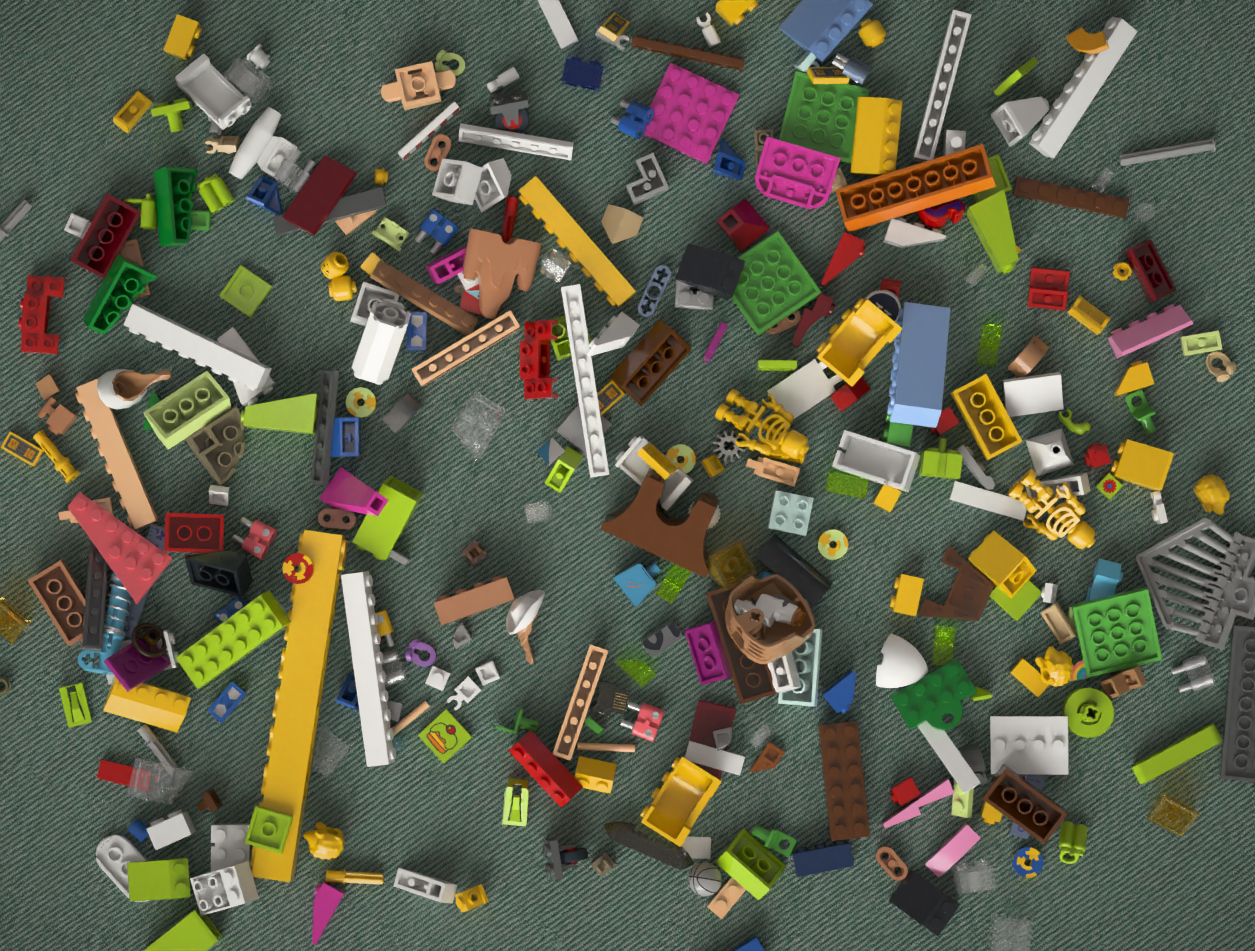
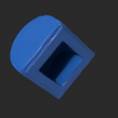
[128,818,149,842]

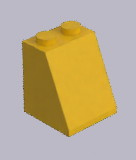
[1111,439,1174,491]
[968,530,1037,599]

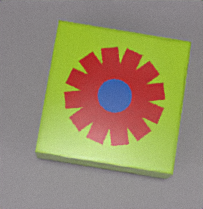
[1095,473,1123,500]

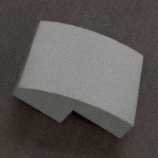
[557,404,612,456]

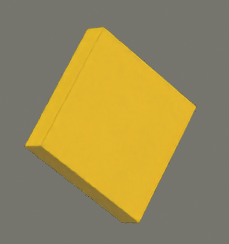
[637,442,678,480]

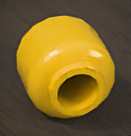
[858,18,887,48]
[321,252,349,280]
[328,275,357,301]

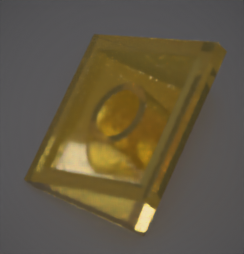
[708,539,757,590]
[0,597,32,645]
[1147,793,1199,837]

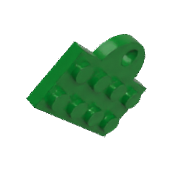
[890,659,977,731]

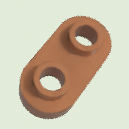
[424,134,452,172]
[766,310,801,335]
[318,508,357,530]
[875,846,908,881]

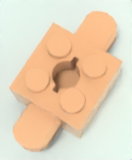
[381,61,456,110]

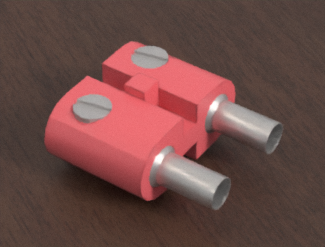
[232,517,277,560]
[621,701,665,742]

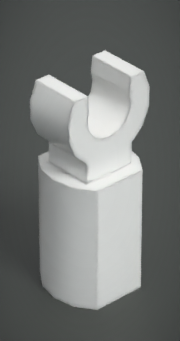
[696,13,721,48]
[487,67,520,93]

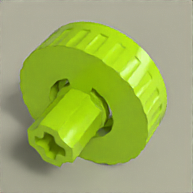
[1062,687,1114,738]

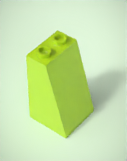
[966,190,1019,274]
[241,394,319,435]
[352,475,424,560]
[144,908,223,951]

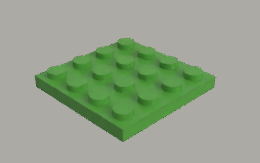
[779,71,870,164]
[732,231,821,336]
[1071,587,1162,678]

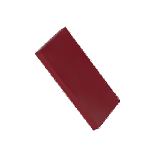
[282,155,357,236]
[689,700,736,780]

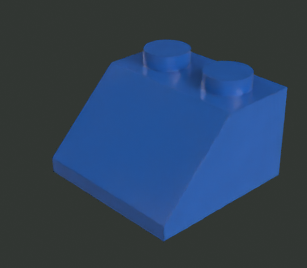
[821,670,856,714]

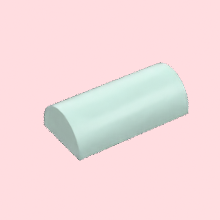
[778,629,822,707]

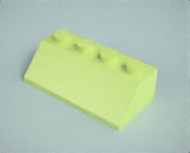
[143,371,232,450]

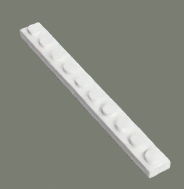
[561,284,610,478]

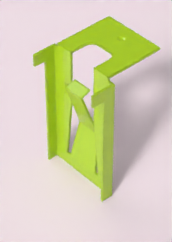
[58,682,92,728]
[502,778,529,828]

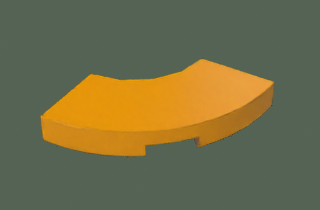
[1066,27,1109,54]

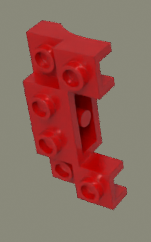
[18,275,67,355]
[519,320,558,399]

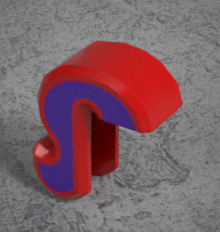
[917,199,965,229]

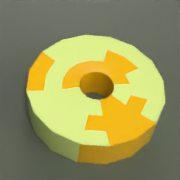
[346,387,377,418]
[666,444,696,474]
[817,529,848,560]

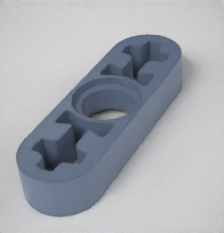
[638,265,671,318]

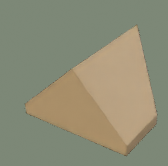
[601,204,643,244]

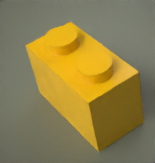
[163,14,202,61]
[889,574,924,616]
[575,756,617,793]

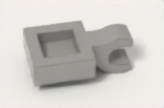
[595,28,630,51]

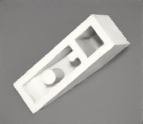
[1026,472,1091,499]
[394,868,457,903]

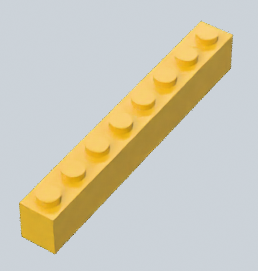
[518,176,636,308]

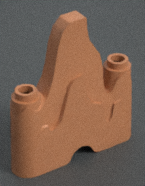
[462,228,542,319]

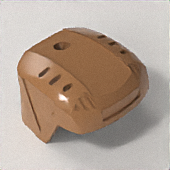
[725,574,815,664]

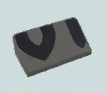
[641,621,683,658]

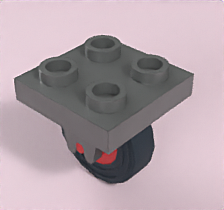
[488,89,529,134]
[542,838,588,880]

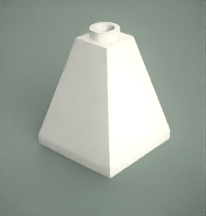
[991,96,1050,147]
[1025,428,1074,476]

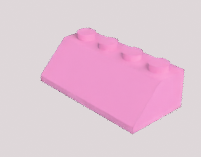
[1108,304,1193,359]

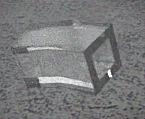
[1092,167,1115,193]
[965,262,989,286]
[748,723,773,749]

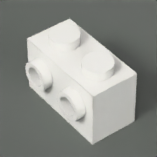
[767,651,801,692]

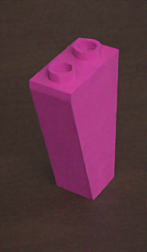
[319,467,388,516]

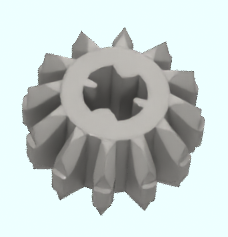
[713,430,745,462]

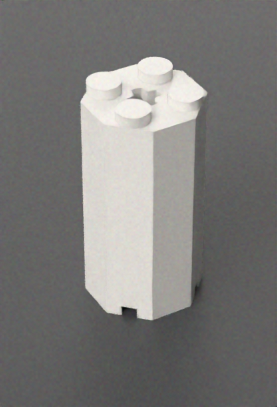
[352,299,411,385]

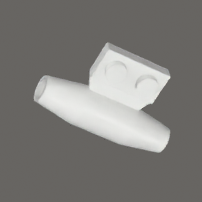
[229,107,298,180]

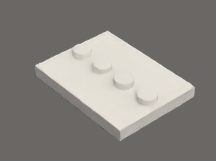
[990,716,1069,775]

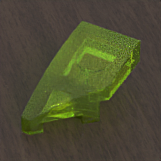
[616,659,656,688]

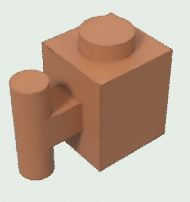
[37,397,78,435]

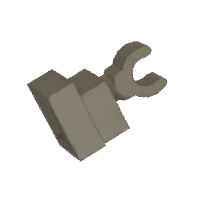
[590,851,616,877]

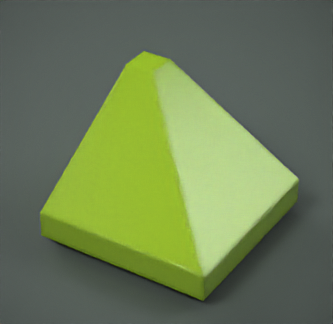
[971,685,992,701]

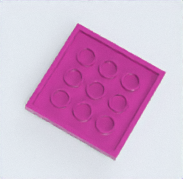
[643,63,740,164]

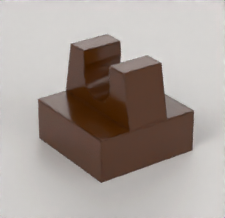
[461,540,488,567]
[197,789,223,812]

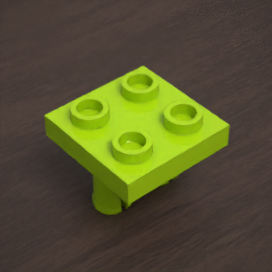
[151,98,194,132]

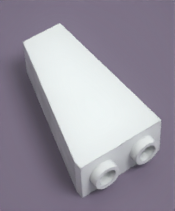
[217,327,275,406]

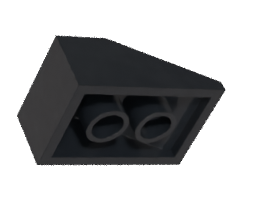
[675,244,746,301]
[185,551,253,597]
[889,869,960,936]

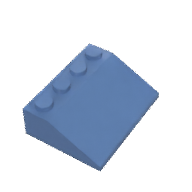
[778,0,873,65]

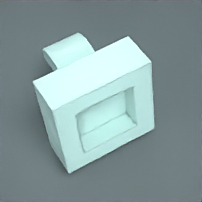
[794,52,819,74]

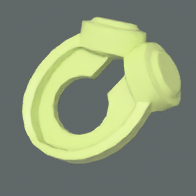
[435,50,465,76]

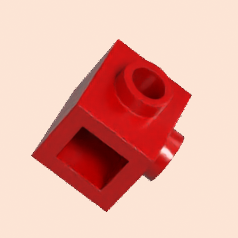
[1083,442,1111,469]

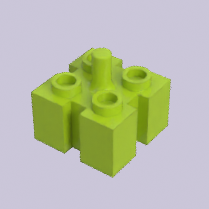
[918,438,963,479]

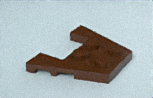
[918,546,994,621]

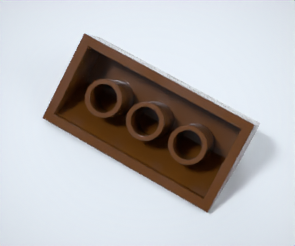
[609,320,692,406]
[982,764,1068,844]

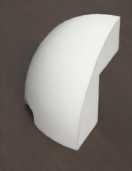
[876,634,928,688]

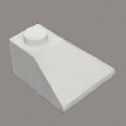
[475,158,512,212]

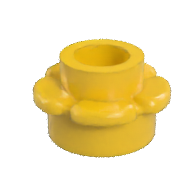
[374,167,388,186]
[1113,262,1132,281]

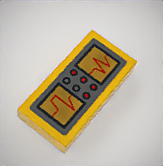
[599,12,630,41]
[807,67,849,84]
[597,381,625,416]
[0,431,44,467]

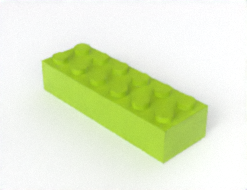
[176,590,291,689]

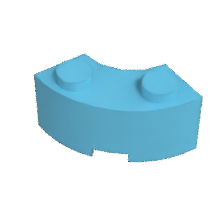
[1085,558,1123,602]

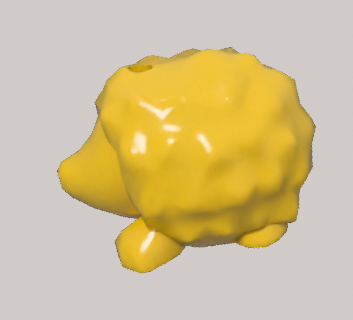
[1193,474,1230,515]
[1035,646,1073,687]
[303,822,345,860]

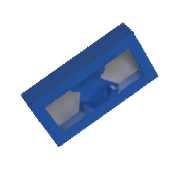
[407,312,427,351]
[207,681,247,723]

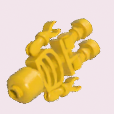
[715,388,809,458]
[1008,469,1096,549]

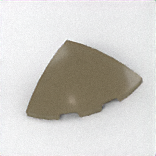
[185,406,245,486]

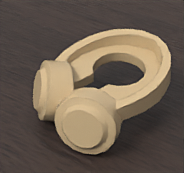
[1206,352,1236,382]

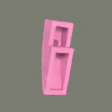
[925,823,981,878]

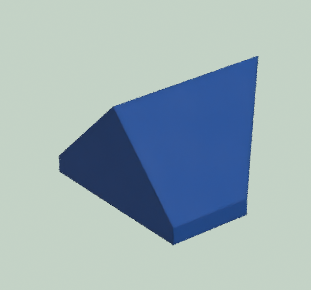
[713,138,746,180]
[246,175,283,215]
[336,673,359,710]

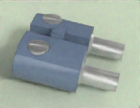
[832,53,872,84]

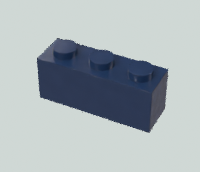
[792,840,854,877]

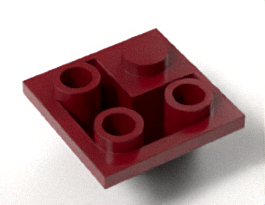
[716,199,770,252]

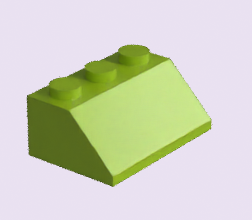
[715,829,787,900]

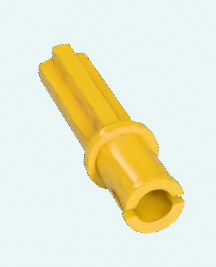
[326,869,384,885]

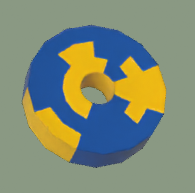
[1012,847,1043,878]

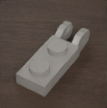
[955,445,995,490]

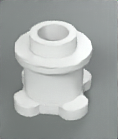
[246,44,270,69]

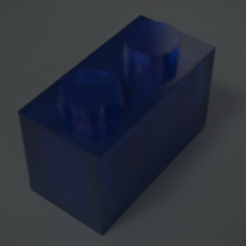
[562,57,604,92]

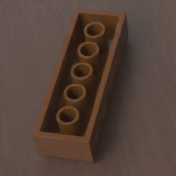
[705,582,777,704]
[818,720,870,841]

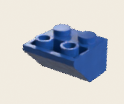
[331,417,361,457]

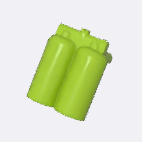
[197,173,235,214]
[124,194,157,230]
[1059,821,1088,864]

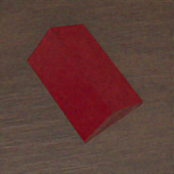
[1124,239,1176,304]

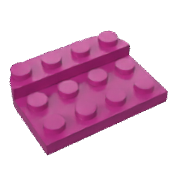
[755,137,840,209]

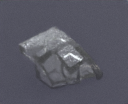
[451,391,506,462]
[127,757,195,804]

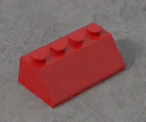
[509,730,583,808]

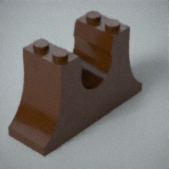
[600,468,720,578]

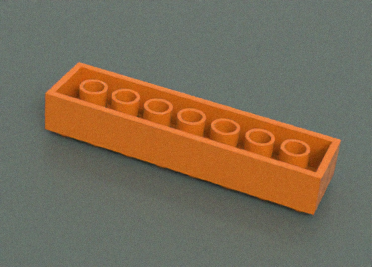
[836,144,996,232]

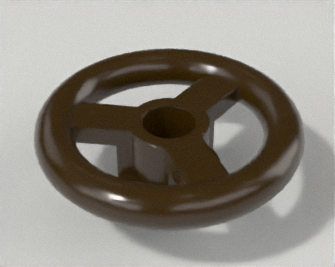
[131,623,167,658]

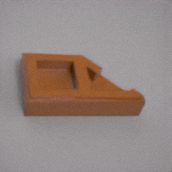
[749,741,785,772]

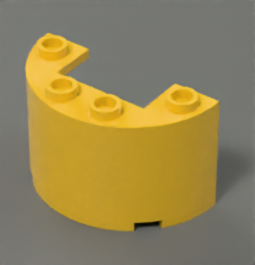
[816,298,903,387]
[640,756,722,847]

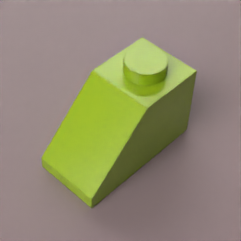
[545,446,583,493]

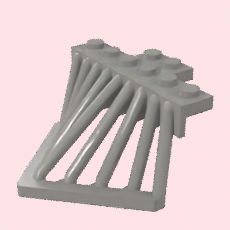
[1136,518,1255,650]

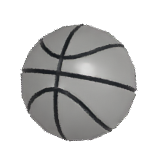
[688,862,722,896]

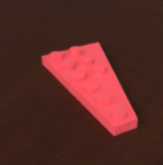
[68,492,172,604]

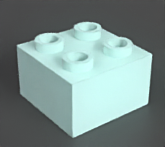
[767,490,814,536]

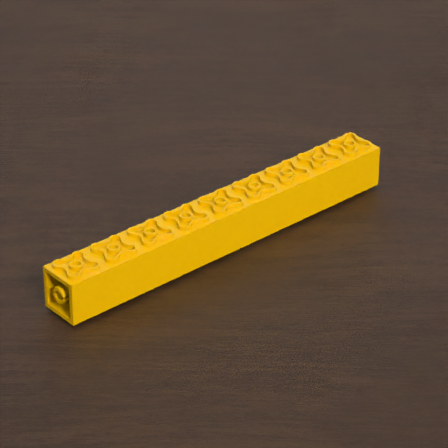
[250,530,348,882]

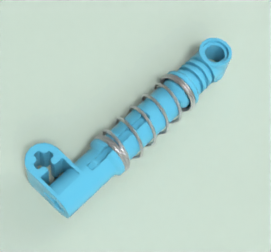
[78,573,131,675]

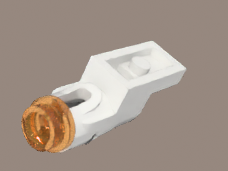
[734,594,805,628]

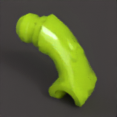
[1058,409,1091,435]

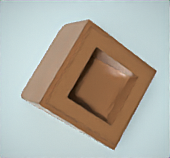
[35,374,61,401]

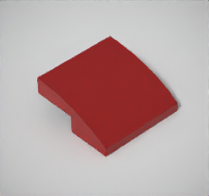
[1027,267,1070,311]

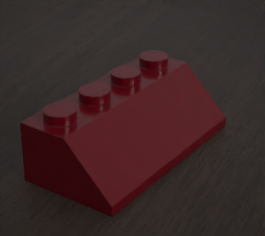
[68,193,141,279]

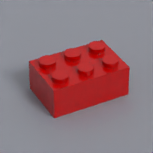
[164,513,224,553]

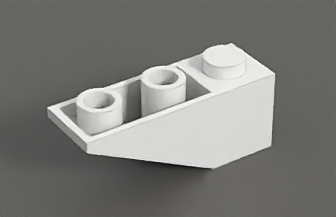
[883,217,946,248]
[587,312,640,356]

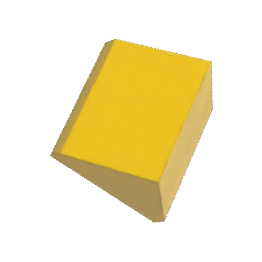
[701,454,725,479]

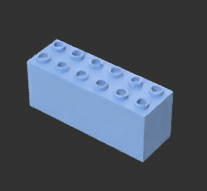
[887,302,950,428]

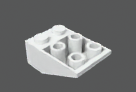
[190,861,259,916]

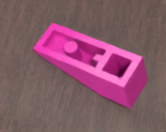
[425,246,467,284]
[312,881,345,945]

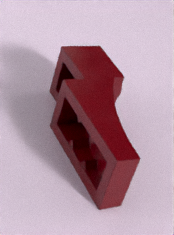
[790,294,835,348]

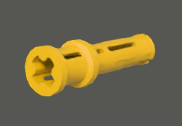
[33,430,80,483]

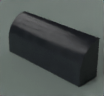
[755,533,833,606]

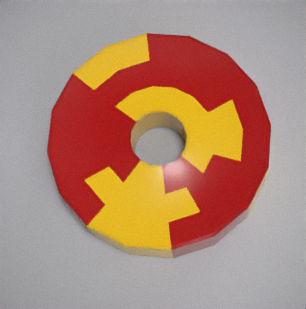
[282,553,314,584]

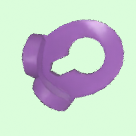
[405,638,436,667]

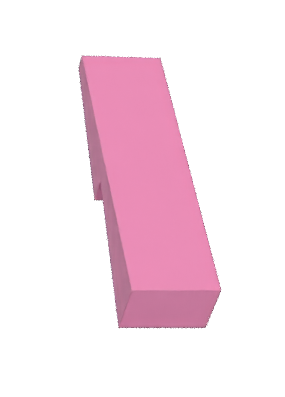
[882,778,954,828]

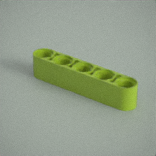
[1131,723,1223,784]

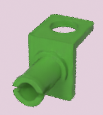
[1125,389,1156,434]
[493,707,539,734]
[752,824,797,857]

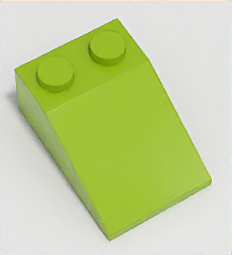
[127,857,191,901]

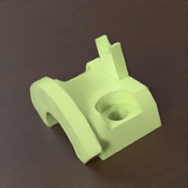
[371,217,410,252]

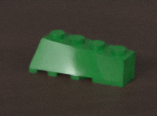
[153,167,198,247]
[82,254,157,335]

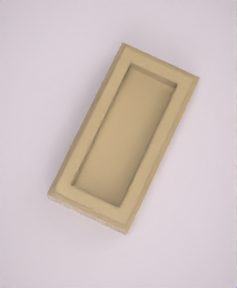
[1040,602,1077,645]

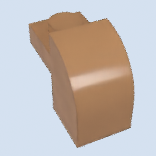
[1007,336,1049,378]
[1100,666,1147,699]

